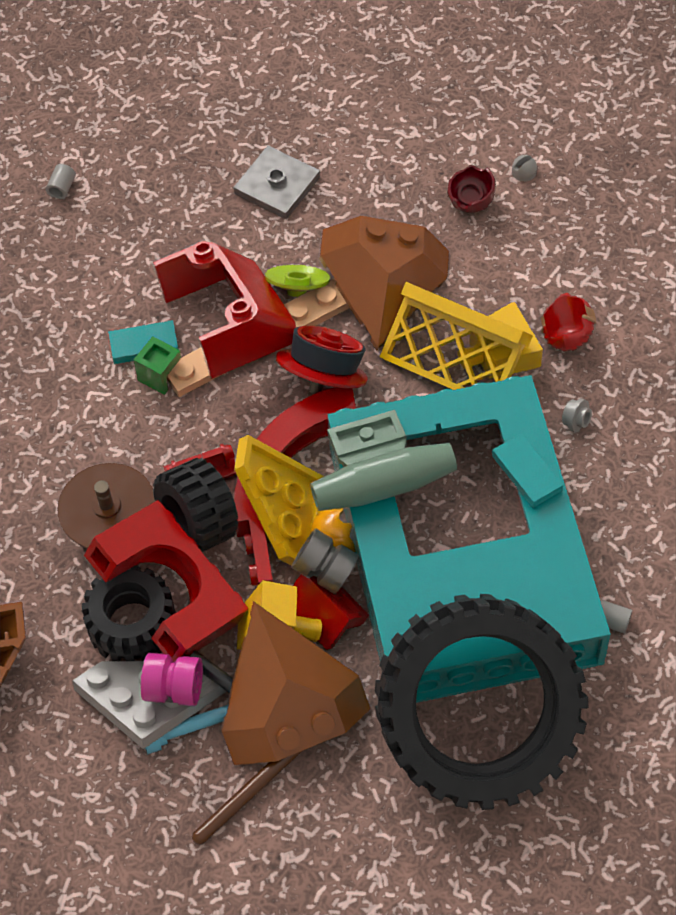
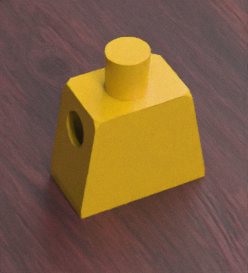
[457,302,543,379]

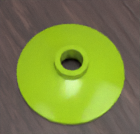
[265,265,330,297]

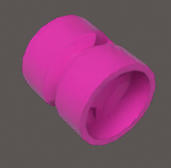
[141,653,203,707]

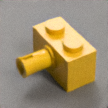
[237,580,322,650]

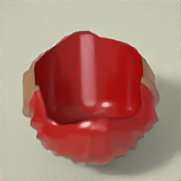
[541,293,596,352]

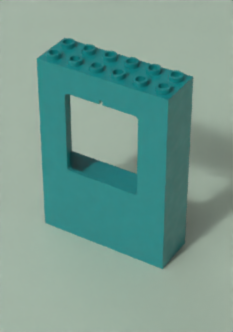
[327,375,611,703]

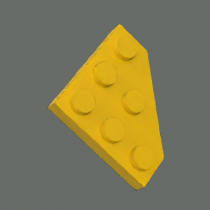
[234,435,324,566]

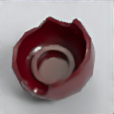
[447,165,496,213]

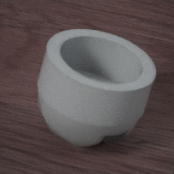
[512,155,537,181]

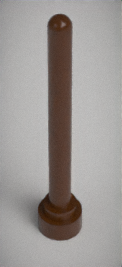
[192,751,302,845]

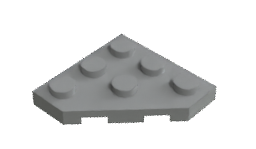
[73,661,227,749]

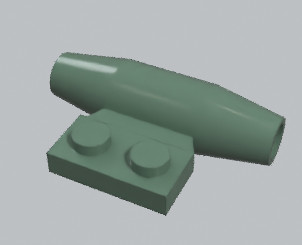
[310,410,457,511]

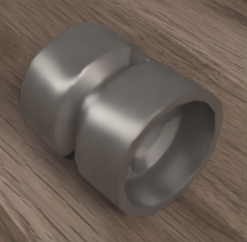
[291,528,359,594]

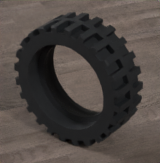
[375,594,589,810]

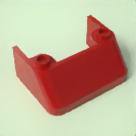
[153,241,296,379]

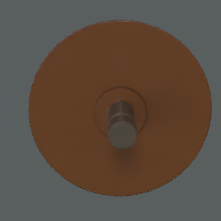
[57,463,155,549]

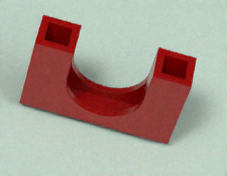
[84,500,249,662]

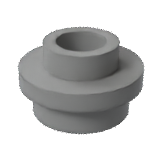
[562,398,592,432]

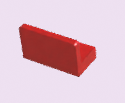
[293,574,369,650]

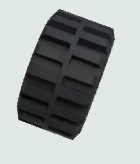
[153,458,238,552]
[82,565,176,661]

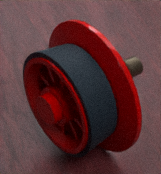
[276,326,368,397]

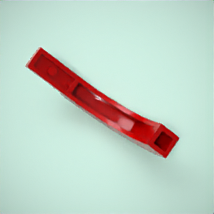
[234,387,356,586]

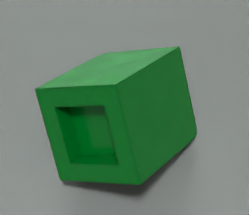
[133,336,181,395]

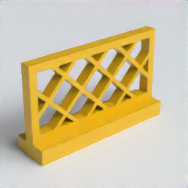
[379,282,533,390]

